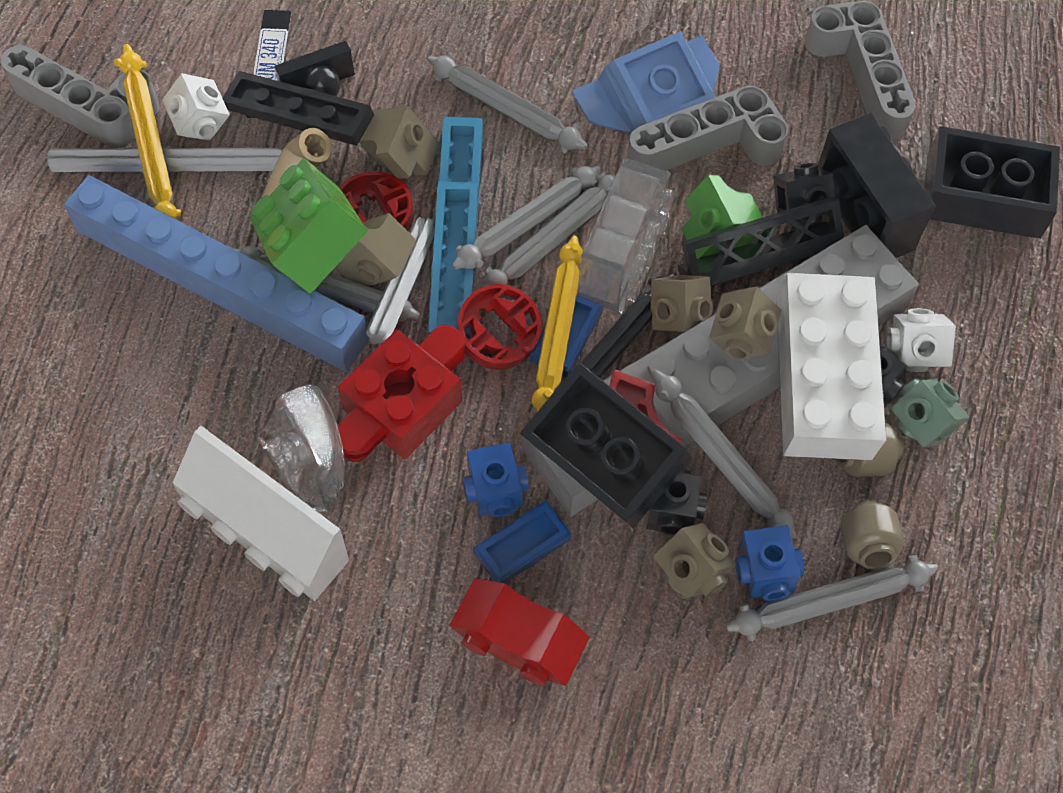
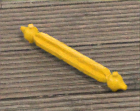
[114,44,181,219]
[532,236,584,412]

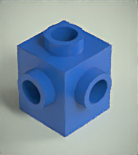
[462,442,529,517]
[735,525,804,601]

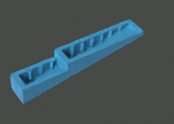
[428,117,483,338]

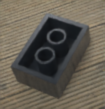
[818,113,936,258]
[924,126,1060,239]
[520,362,692,529]

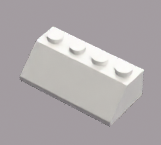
[173,425,350,601]

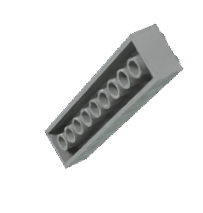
[522,225,919,517]

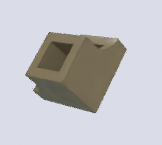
[359,105,440,179]
[335,213,417,286]

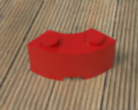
[449,578,590,686]

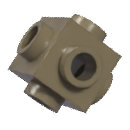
[651,275,713,338]
[709,286,782,361]
[653,523,736,600]

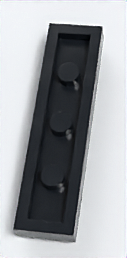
[222,71,374,146]

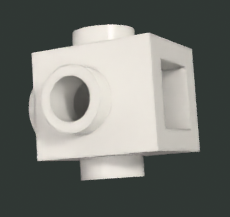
[162,73,230,141]
[886,308,956,372]

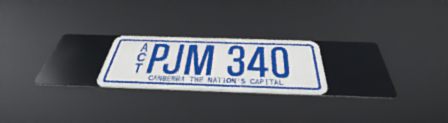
[246,10,291,119]

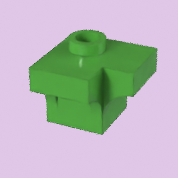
[681,175,763,259]

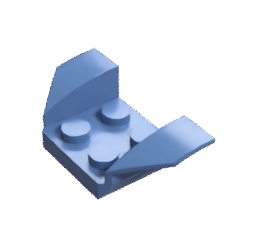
[571,31,720,134]

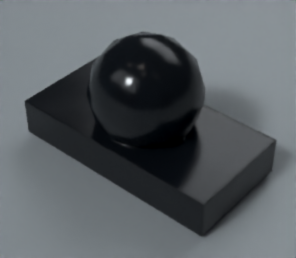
[274,41,355,96]

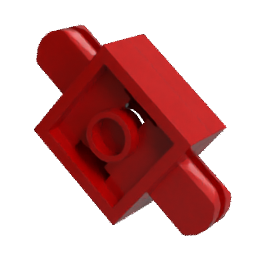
[333,325,466,462]

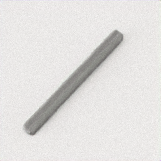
[47,148,283,172]

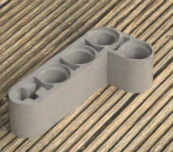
[805,1,916,141]
[0,45,160,148]
[627,86,788,177]

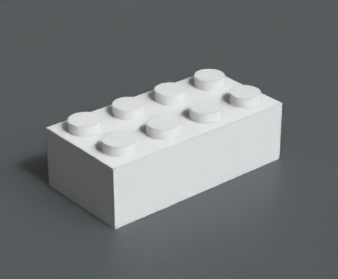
[777,273,886,460]

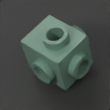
[890,379,970,448]

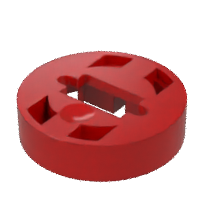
[339,171,414,231]
[457,284,542,370]

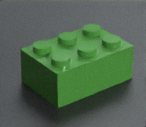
[250,158,368,294]

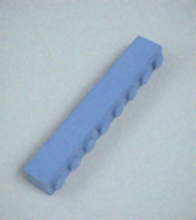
[63,175,369,373]

